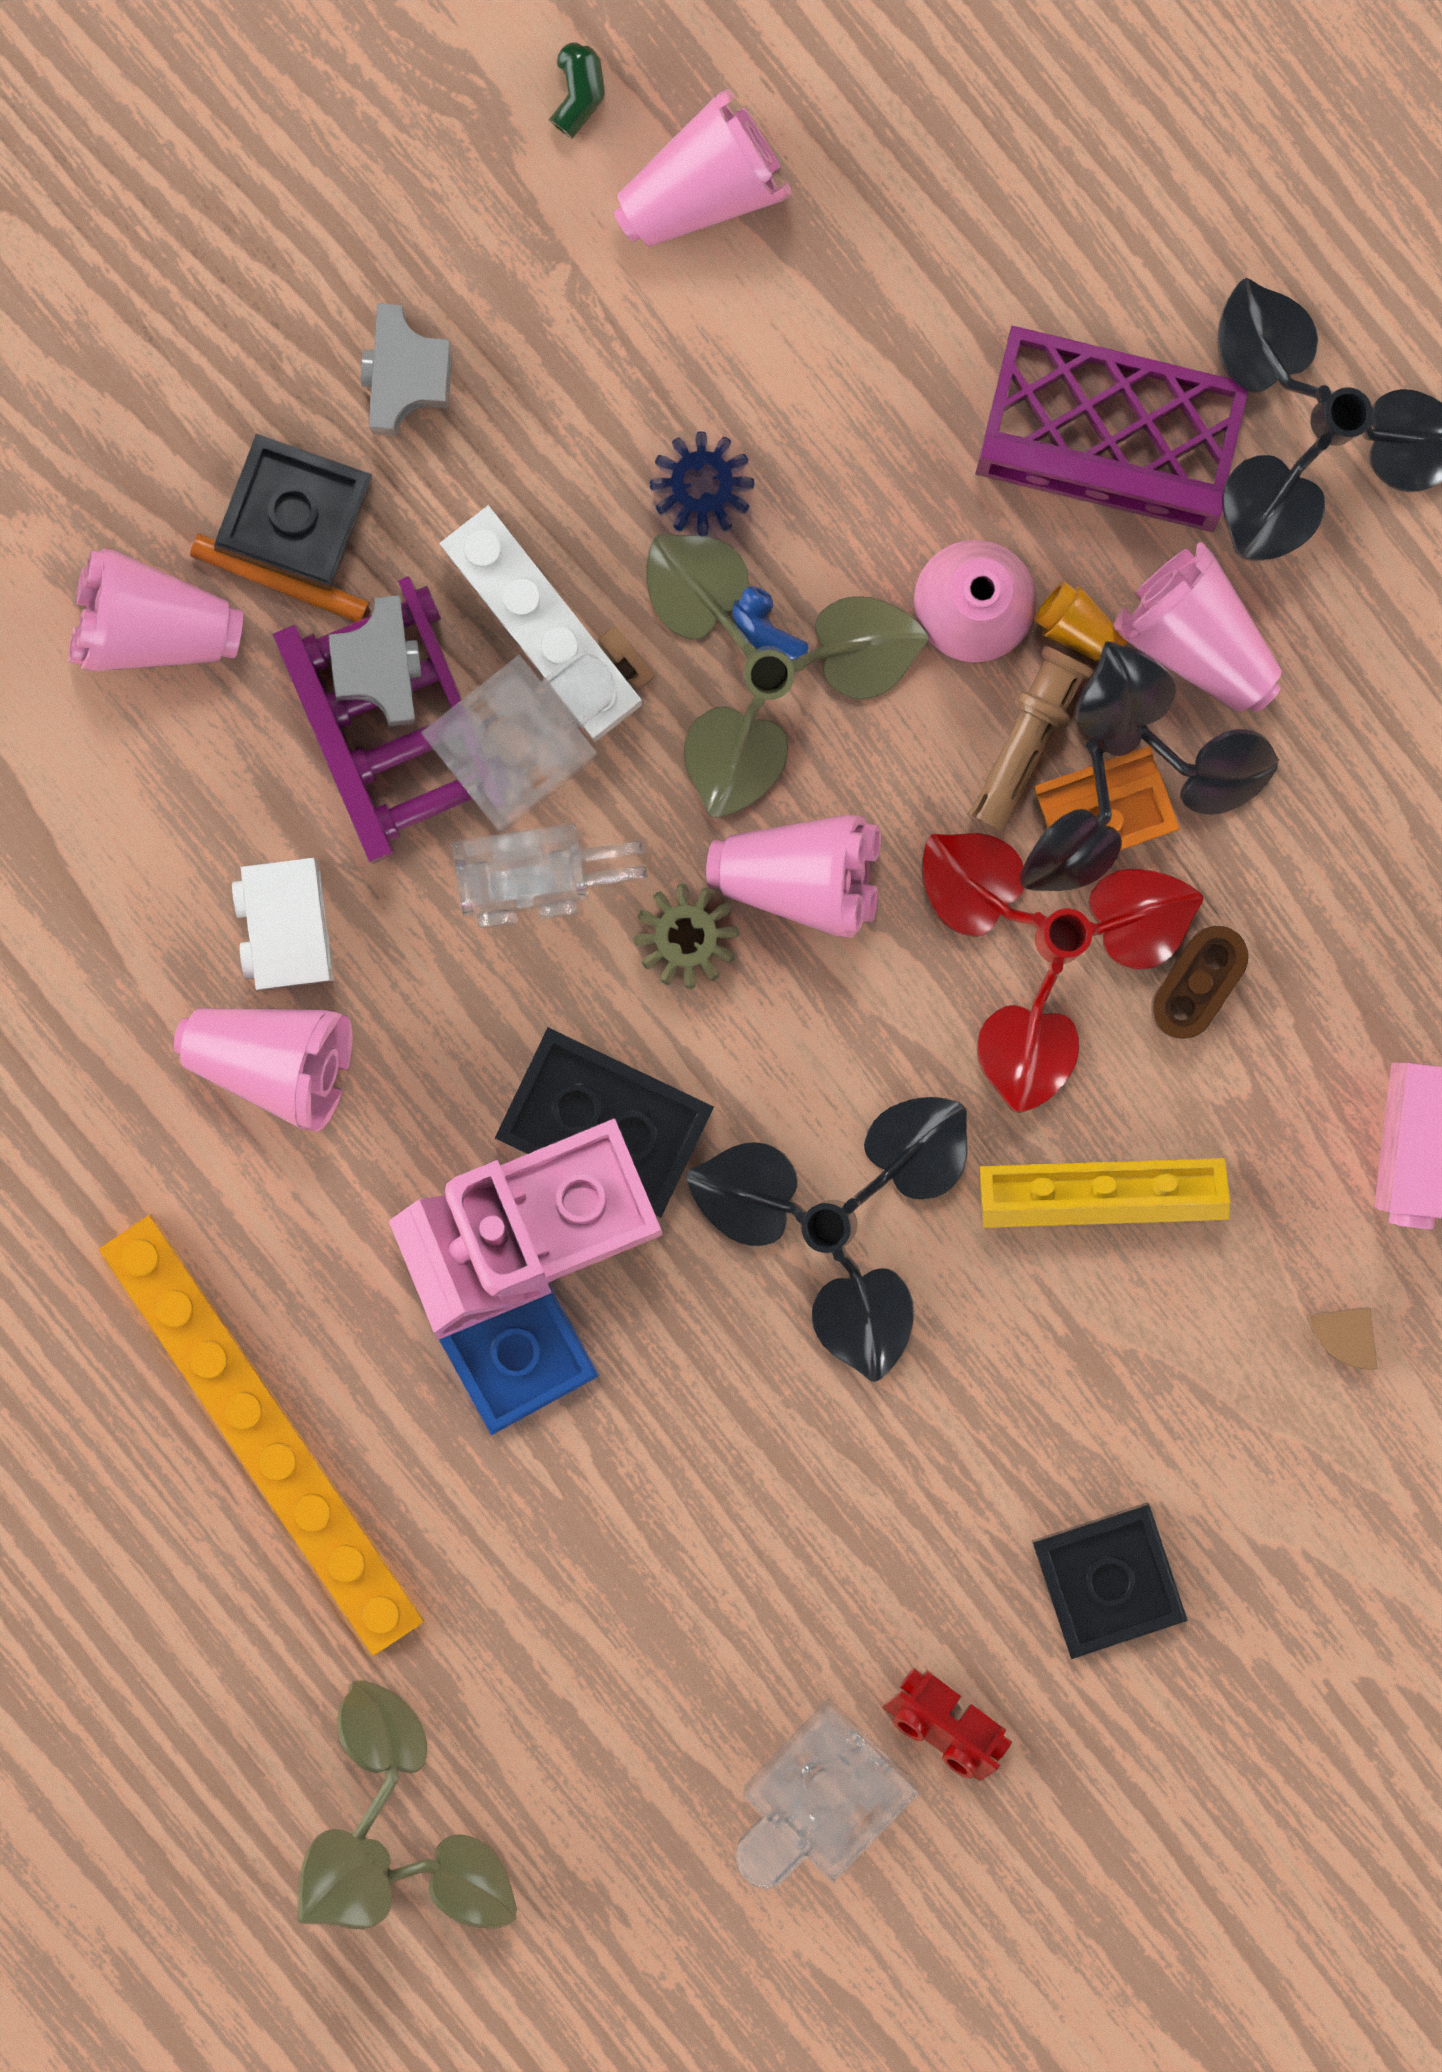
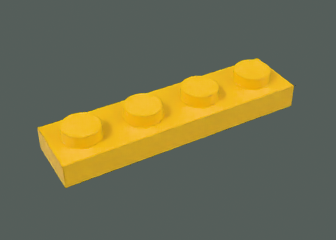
[979,1158,1231,1228]

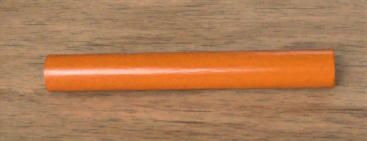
[190,533,370,622]

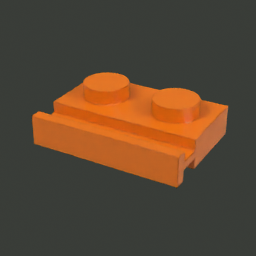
[1033,746,1180,851]

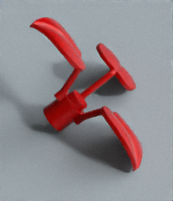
[922,833,1203,1113]

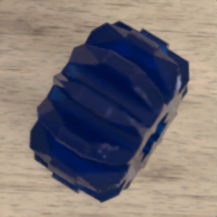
[650,431,755,538]

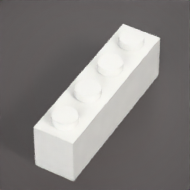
[440,505,643,742]

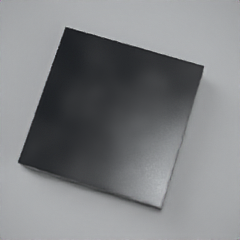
[214,434,372,591]
[1032,1502,1188,1659]

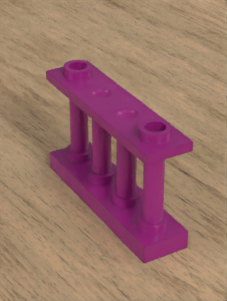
[272,576,514,864]

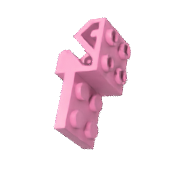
[389,1118,663,1340]

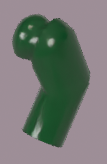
[549,42,605,139]

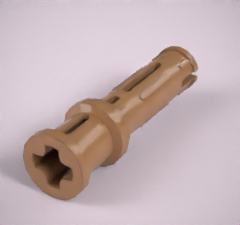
[968,646,1094,832]

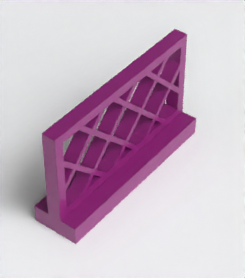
[975,325,1248,532]

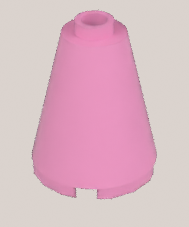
[614,89,791,247]
[914,540,1037,663]
[1113,543,1282,713]
[174,1008,353,1132]

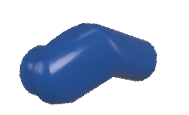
[732,586,808,660]

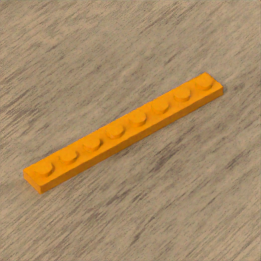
[98,1214,425,1656]

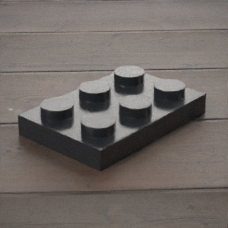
[495,1027,714,1218]

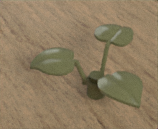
[646,534,928,818]
[298,1680,517,1929]

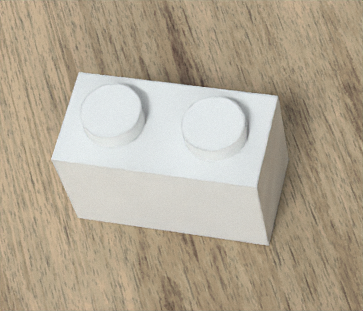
[232,858,334,990]

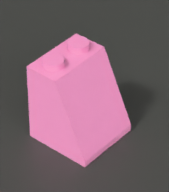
[1374,1062,1442,1230]

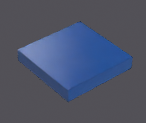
[439,1282,599,1436]

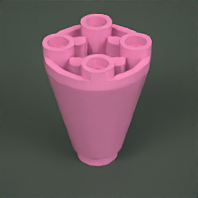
[68,548,243,672]
[706,815,881,938]

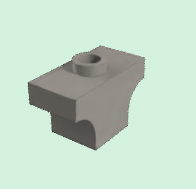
[361,303,453,436]
[329,595,421,727]

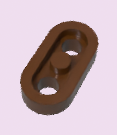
[1151,926,1249,1039]

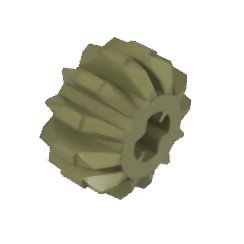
[634,884,739,989]

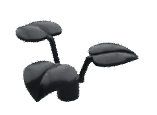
[1218,278,1442,561]
[1019,641,1280,891]
[686,1097,968,1382]

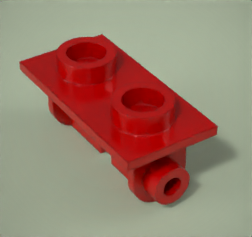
[882,1668,1012,1781]

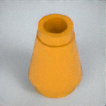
[1034,581,1127,662]

